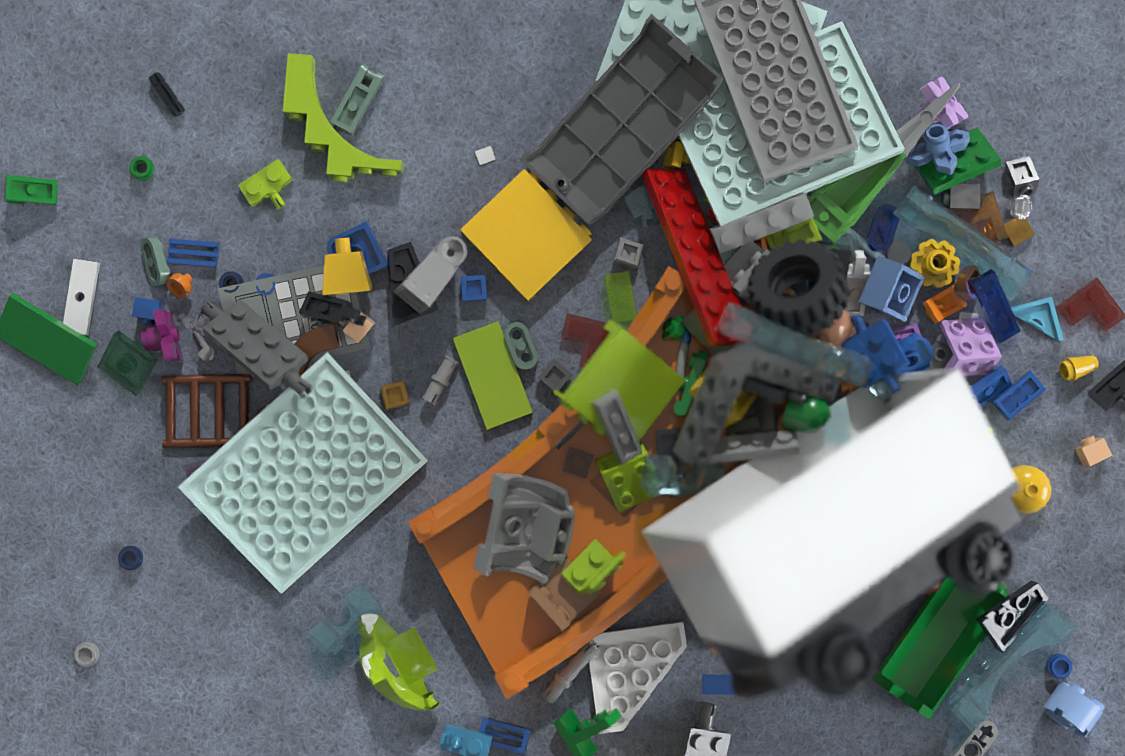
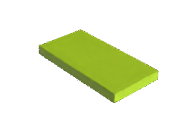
[453,321,533,430]

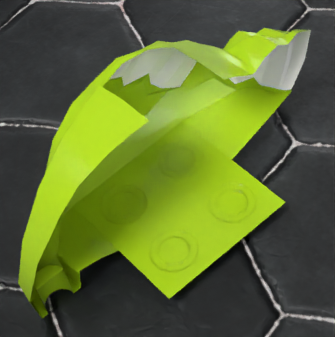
[358,613,441,710]

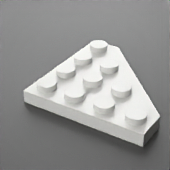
[589,621,687,734]

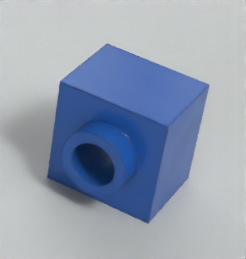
[132,297,165,325]

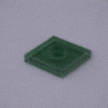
[97,330,158,396]

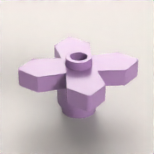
[919,77,968,129]

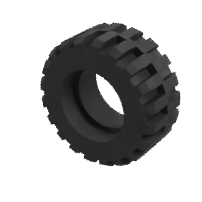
[748,240,850,339]

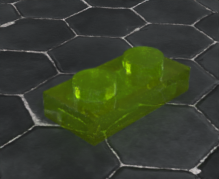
[604,271,637,323]

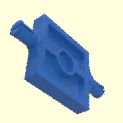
[841,315,910,394]

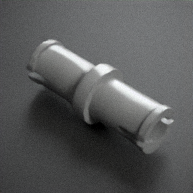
[422,356,459,406]

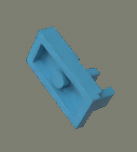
[439,724,492,756]

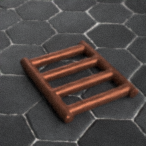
[161,374,252,449]

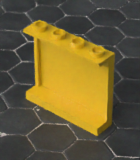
[460,169,592,303]

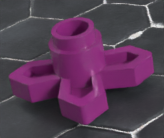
[141,309,183,362]

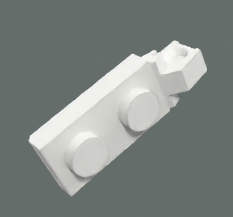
[845,250,870,316]

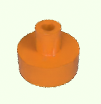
[166,273,192,299]

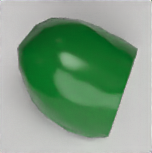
[781,390,831,433]

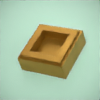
[1000,214,1035,247]
[380,380,410,410]

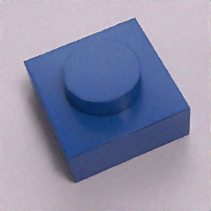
[461,275,487,302]

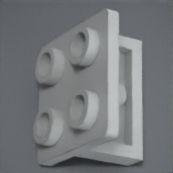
[724,241,770,304]

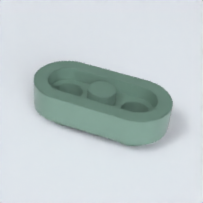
[141,237,170,286]
[504,322,538,370]

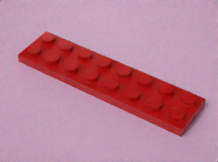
[642,169,754,348]

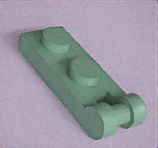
[330,64,385,135]

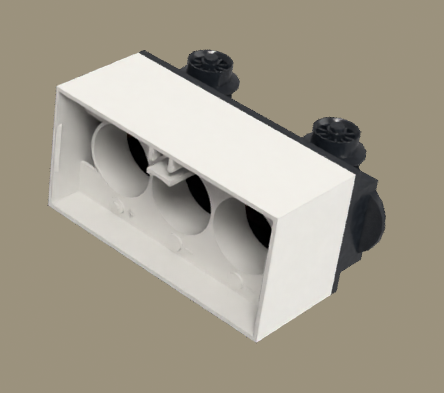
[642,370,1021,699]

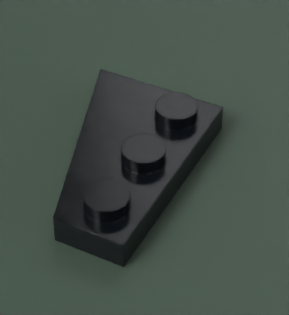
[387,242,438,327]
[976,580,1048,653]

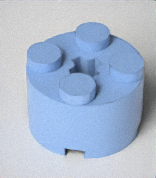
[1042,682,1105,738]

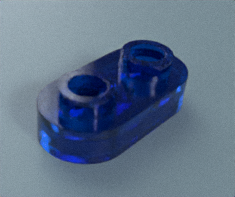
[866,204,900,253]

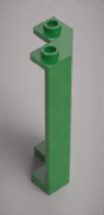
[872,576,1009,720]

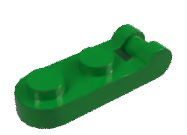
[673,349,708,417]

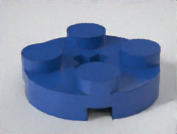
[897,333,935,374]

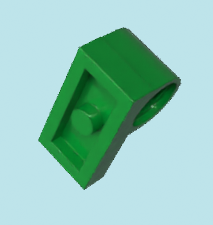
[4,175,58,205]

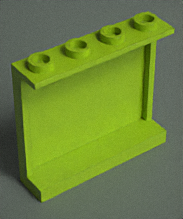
[554,320,685,442]

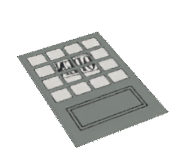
[217,266,369,374]

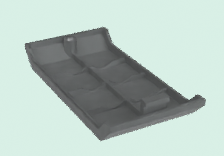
[520,14,724,225]

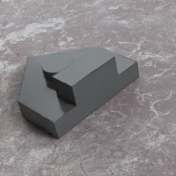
[728,395,778,436]

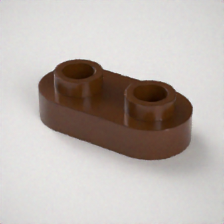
[954,265,982,301]

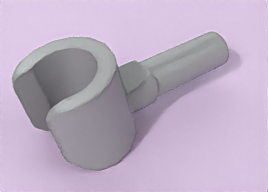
[192,328,216,363]

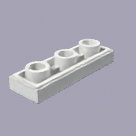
[63,259,100,335]

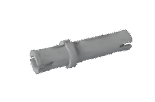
[542,640,601,703]

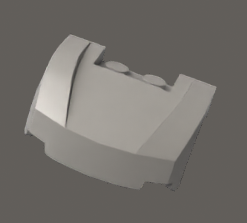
[474,474,575,584]

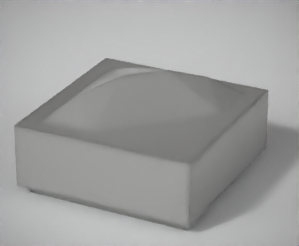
[613,237,643,269]

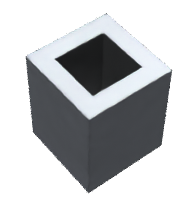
[941,184,980,213]

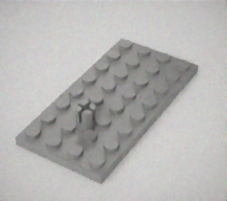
[694,0,859,183]

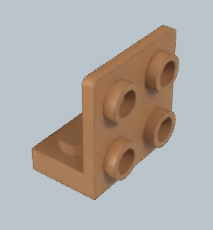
[529,558,599,631]

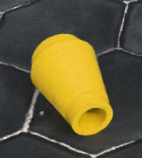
[1059,355,1099,381]

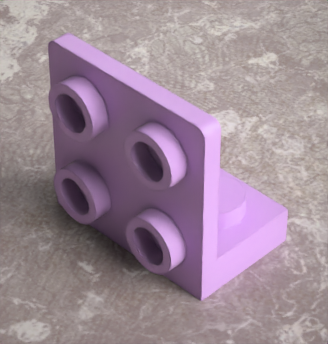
[940,318,1002,376]

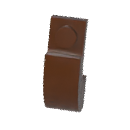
[294,324,341,376]

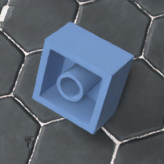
[859,256,925,322]

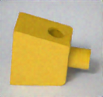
[322,238,372,295]

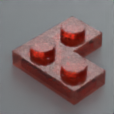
[1056,278,1125,332]
[561,313,610,368]

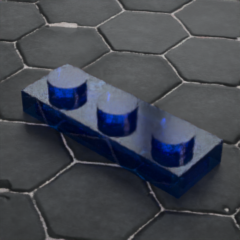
[970,269,1021,343]

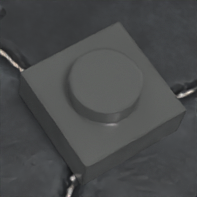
[538,359,572,391]

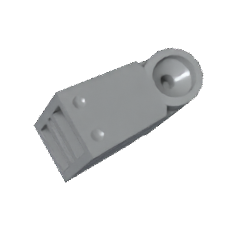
[394,236,467,314]

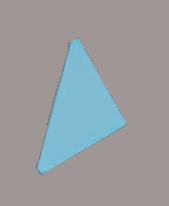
[1007,297,1064,341]

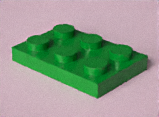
[915,127,1001,195]

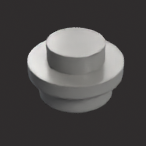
[74,642,100,667]

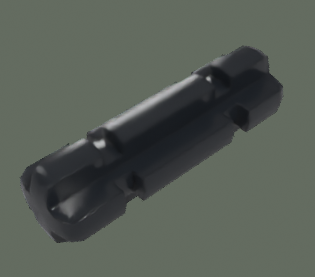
[149,72,185,117]

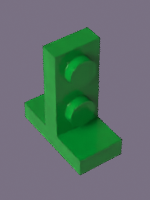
[553,708,622,756]

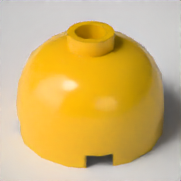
[1010,465,1051,514]

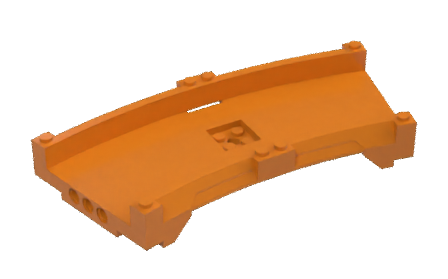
[408,266,842,699]

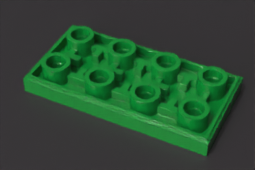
[0,293,97,385]

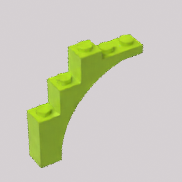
[283,53,404,183]

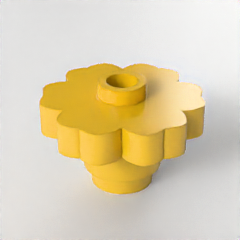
[909,239,960,289]

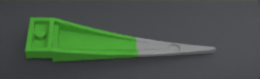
[808,83,960,243]

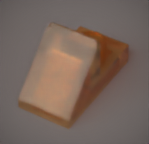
[967,191,1008,243]

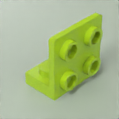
[595,440,663,512]
[560,539,626,596]

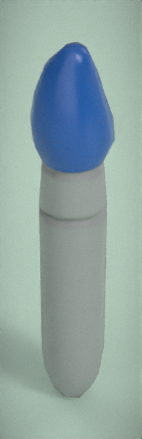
[675,328,691,378]

